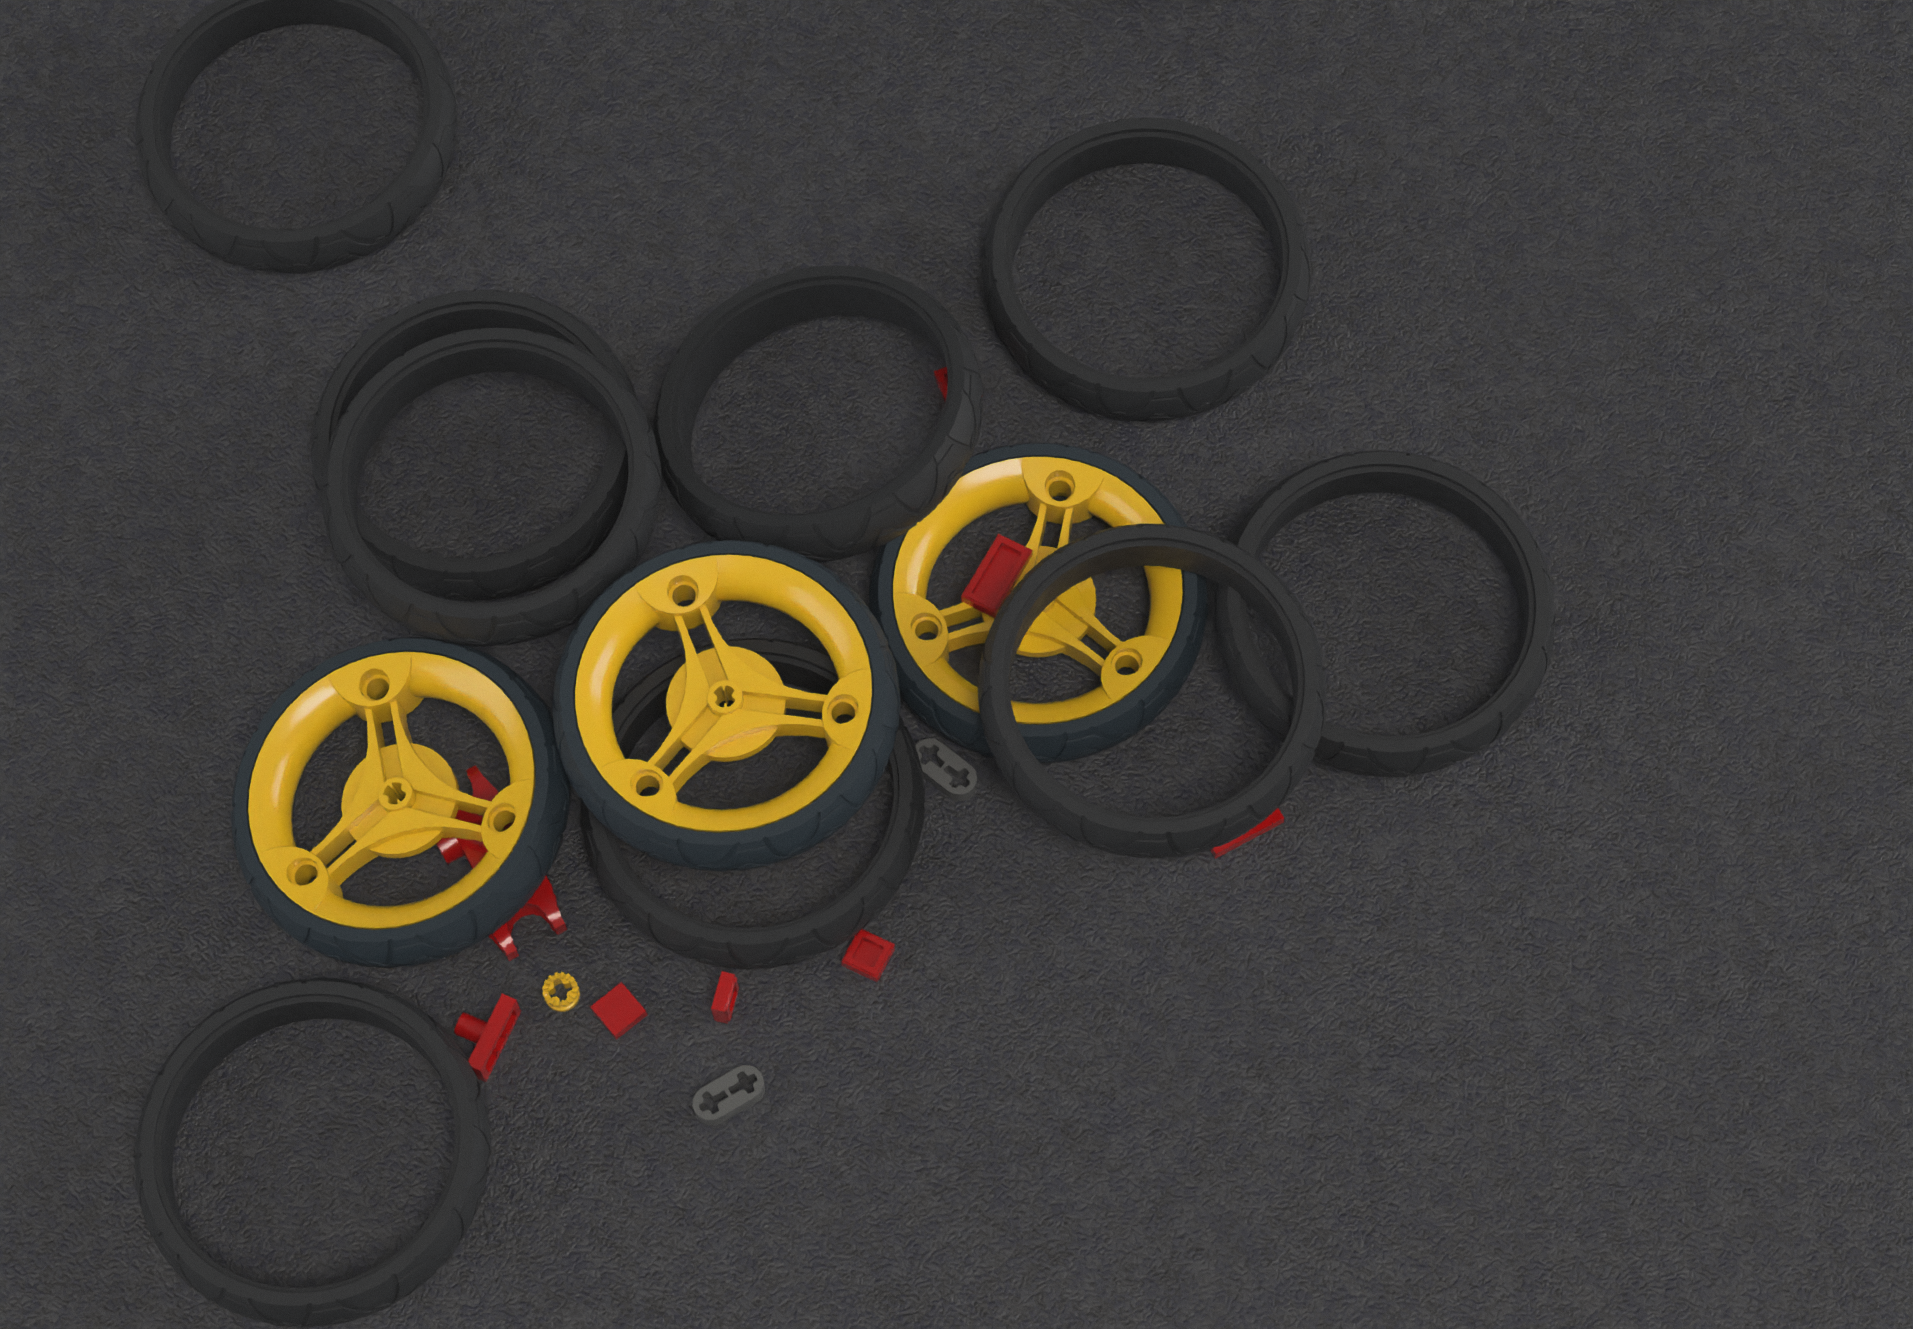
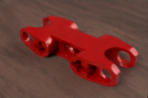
[436,765,567,961]

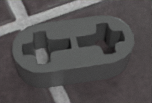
[915,738,978,801]
[692,1065,765,1126]

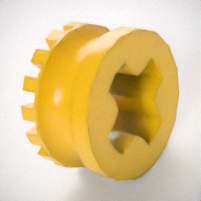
[542,972,580,1012]

